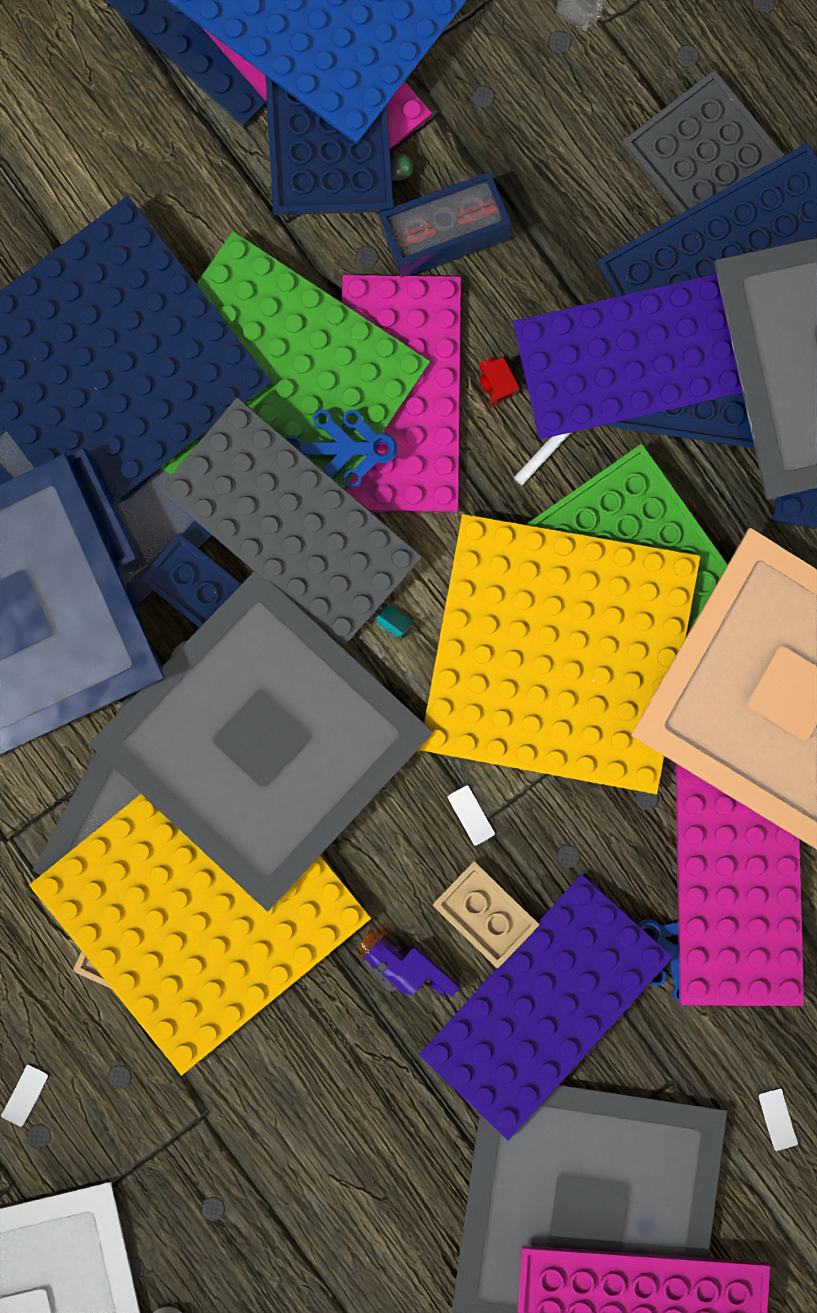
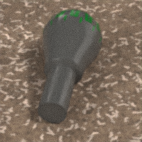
[390,153,414,182]

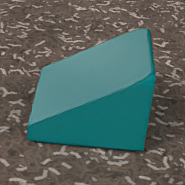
[376,605,412,639]

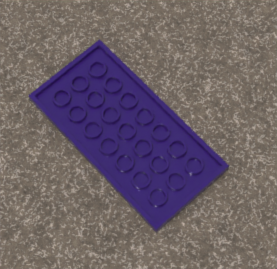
[512,274,743,440]
[419,874,673,1141]

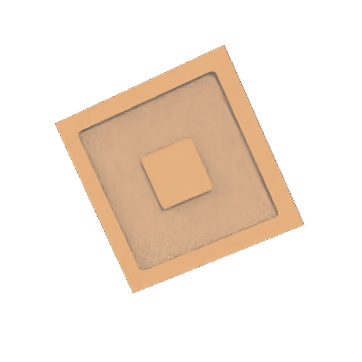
[631,528,817,850]

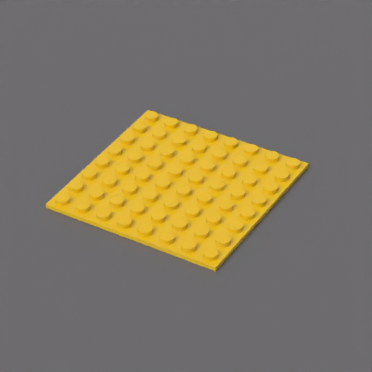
[419,514,700,794]
[29,794,371,1076]

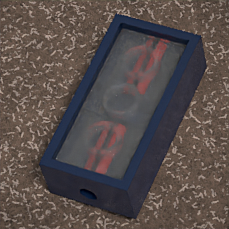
[378,172,511,278]

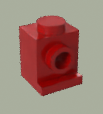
[479,357,519,407]

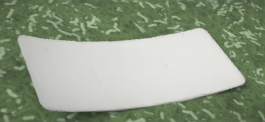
[448,786,495,846]
[1,1065,48,1127]
[759,1089,798,1151]

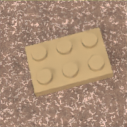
[432,861,540,969]

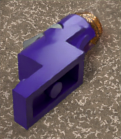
[356,930,460,997]

